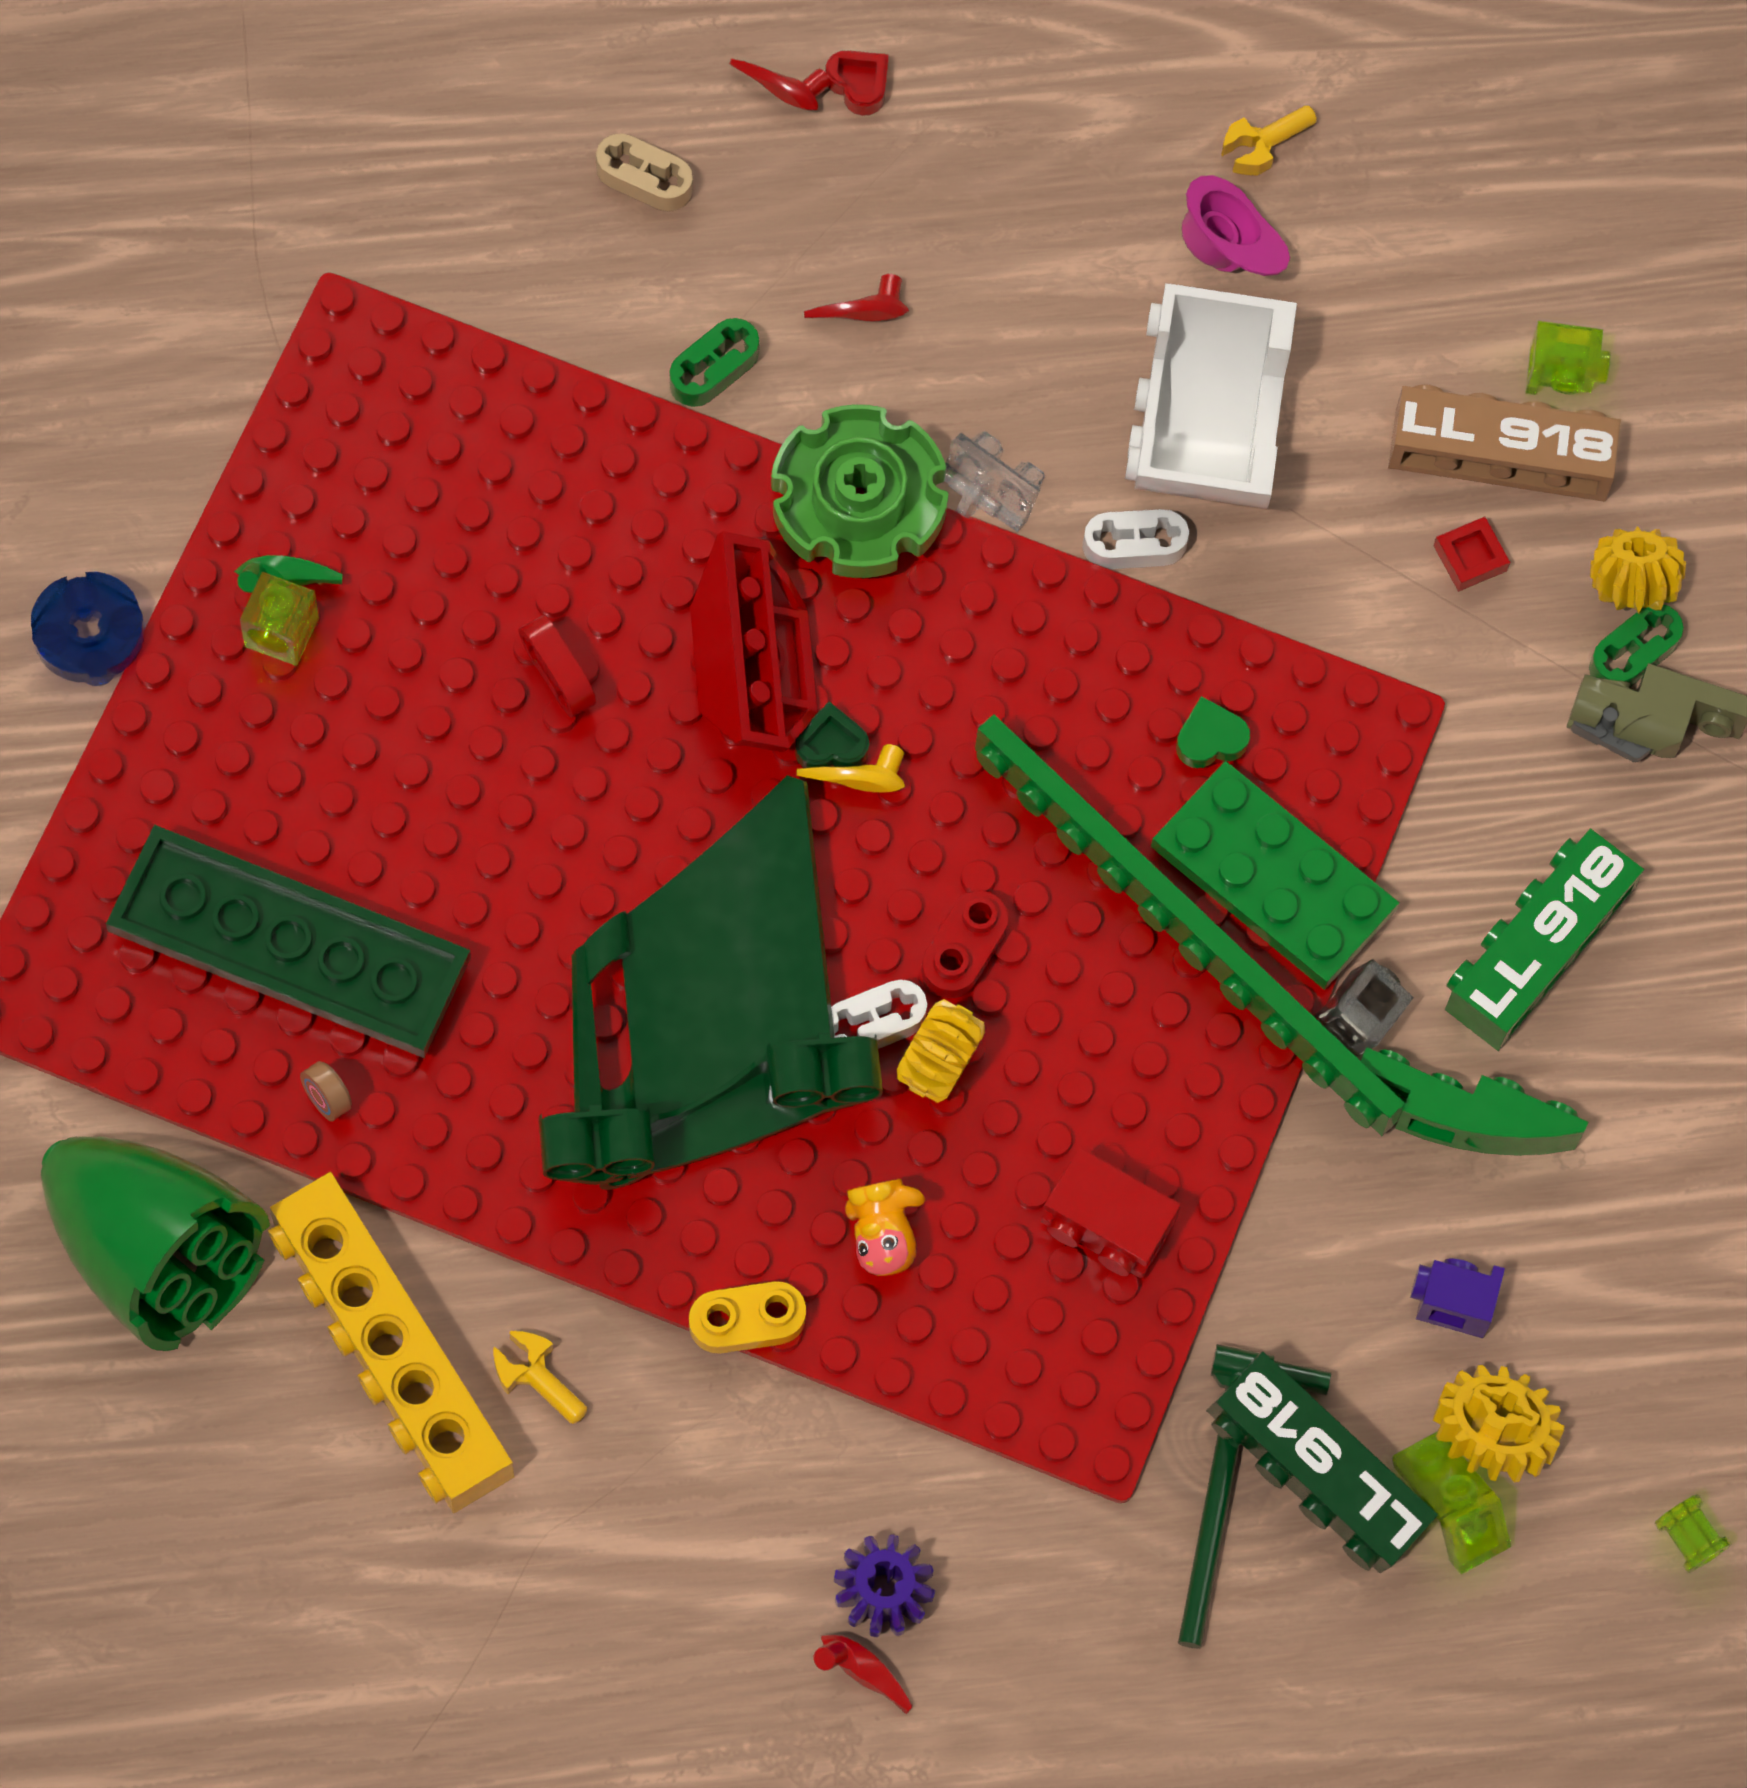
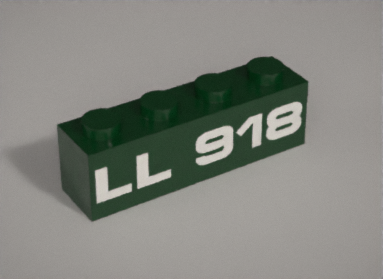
[1206,1351,1438,1573]

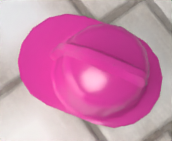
[1181,175,1290,276]

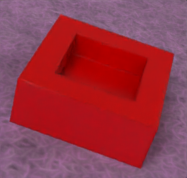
[1433,517,1510,592]

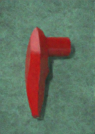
[729,58,831,110]
[804,274,909,322]
[813,1635,913,1714]

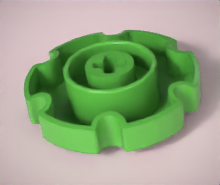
[771,404,949,578]

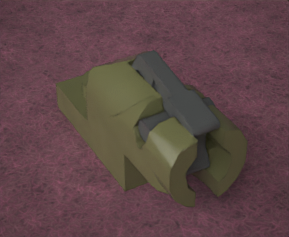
[1566,663,1747,763]

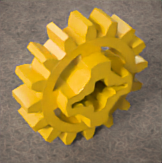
[1433,1365,1564,1482]

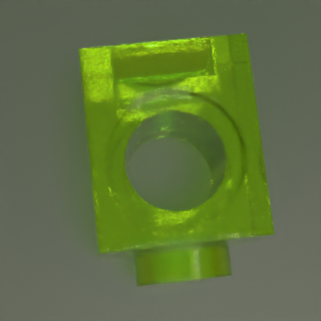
[240,572,319,666]

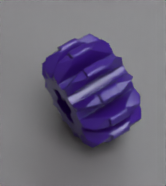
[834,1534,935,1637]

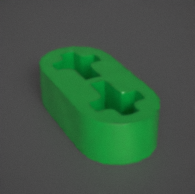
[669,318,759,407]
[1589,604,1684,687]

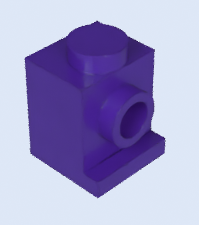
[1410,1258,1505,1338]

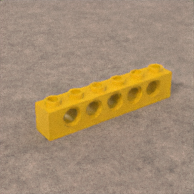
[267,1172,514,1514]

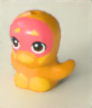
[845,1179,925,1276]

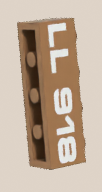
[1388,384,1621,502]

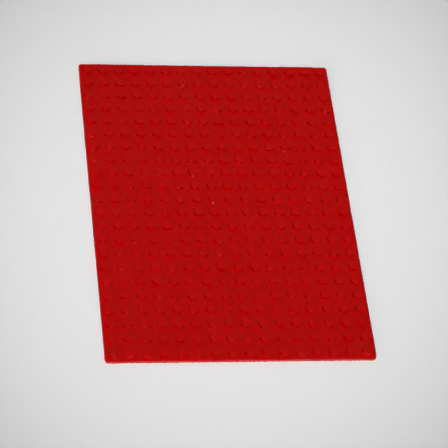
[0,272,1445,1504]

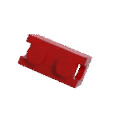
[1041,1147,1181,1279]

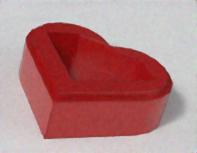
[825,50,889,116]

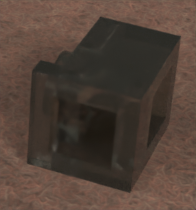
[1314,959,1414,1057]

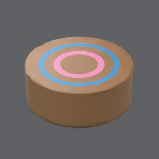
[300,1061,352,1121]

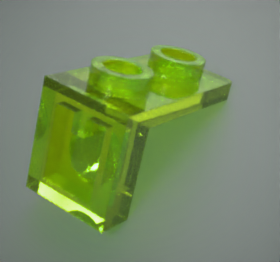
[1392,1432,1511,1575]

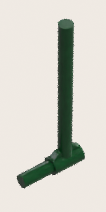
[1178,1344,1331,1649]

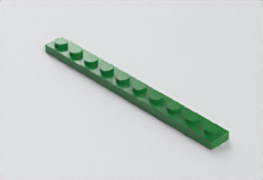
[975,714,1405,1136]

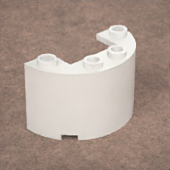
[1125,283,1297,509]

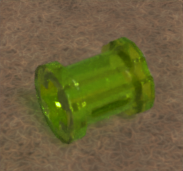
[1654,1494,1732,1573]

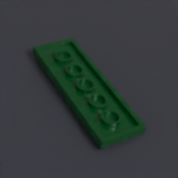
[106,825,471,1058]

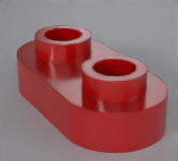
[921,890,1008,998]

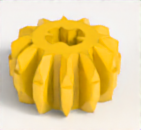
[1590,526,1686,614]
[897,999,985,1103]

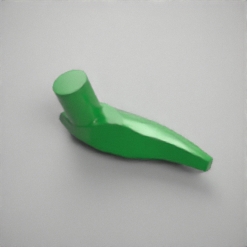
[234,555,343,593]

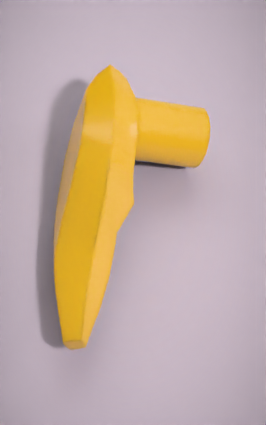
[797,744,905,792]

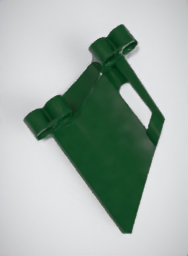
[538,775,883,1190]

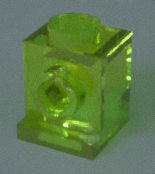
[1525,321,1611,395]

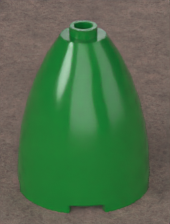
[41,1136,270,1351]

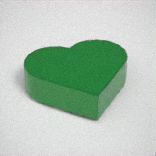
[1176,696,1250,768]

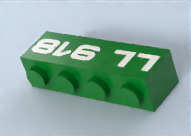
[1445,828,1644,1052]

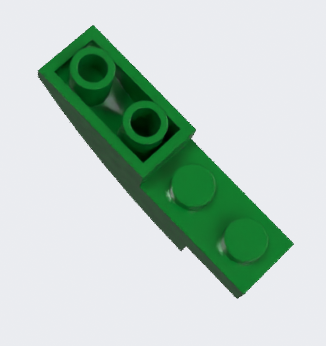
[1361,1047,1588,1156]

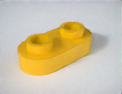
[689,1282,806,1354]

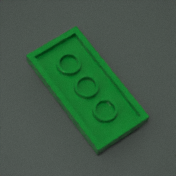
[1151,761,1400,990]

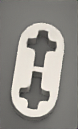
[1082,509,1189,569]
[831,980,927,1049]

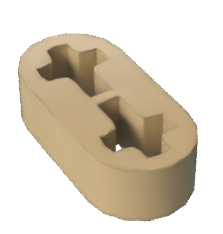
[596,133,693,211]

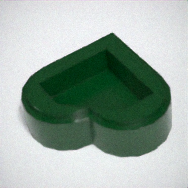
[795,702,869,768]

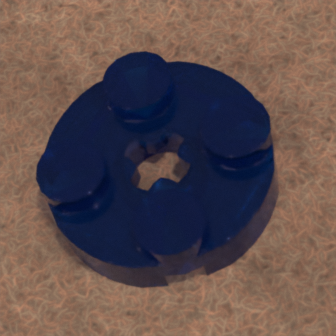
[31,572,145,686]

